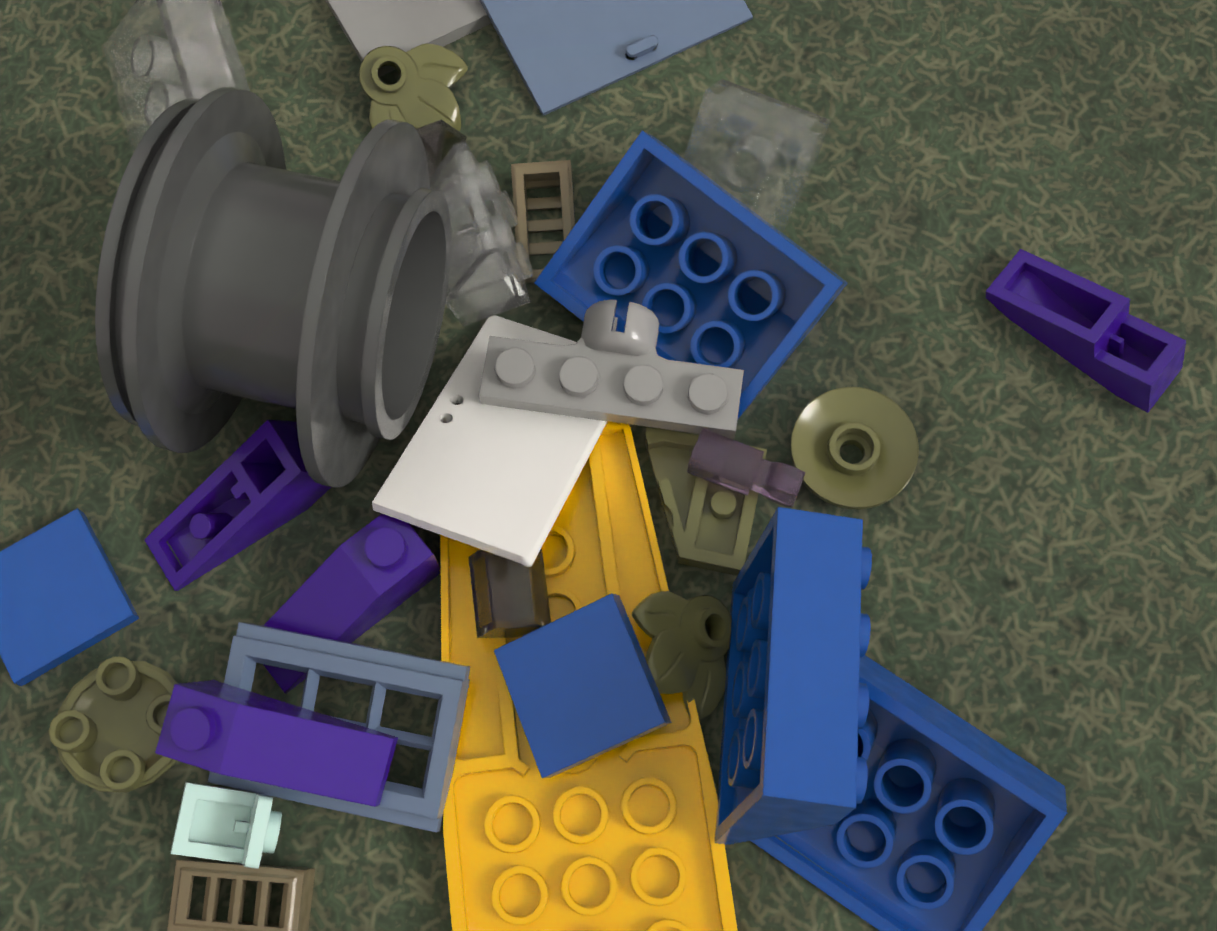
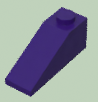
[144,420,331,591]
[263,514,440,694]
[155,680,398,807]

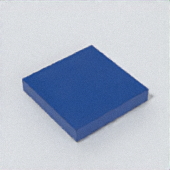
[0,508,140,686]
[494,593,672,778]

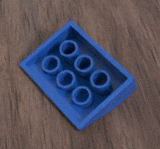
[534,131,847,421]
[715,507,872,845]
[751,655,1067,931]

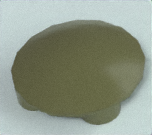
[49,657,178,793]

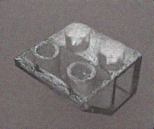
[430,141,534,326]

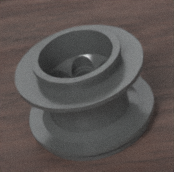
[95,87,452,488]

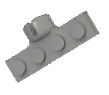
[479,300,744,439]

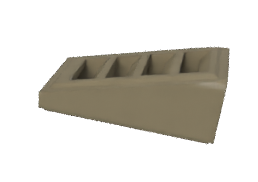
[511,160,576,284]
[167,859,315,931]

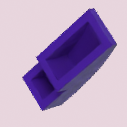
[986,249,1186,413]

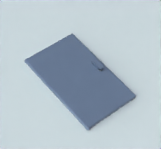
[480,0,753,116]

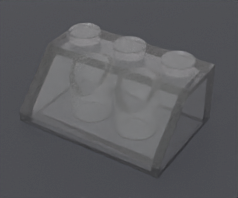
[103,0,250,153]

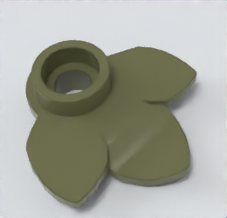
[359,43,468,136]
[632,591,732,720]

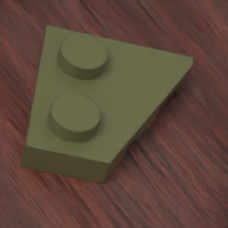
[645,427,767,576]

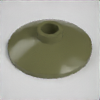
[790,387,919,510]

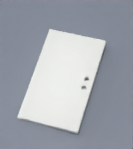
[372,314,608,567]

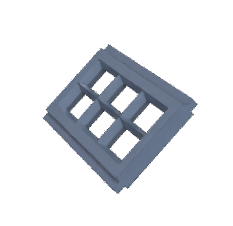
[208,622,471,833]

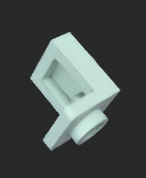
[170,782,282,869]

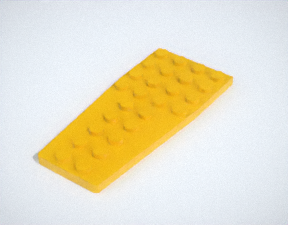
[440,421,738,931]

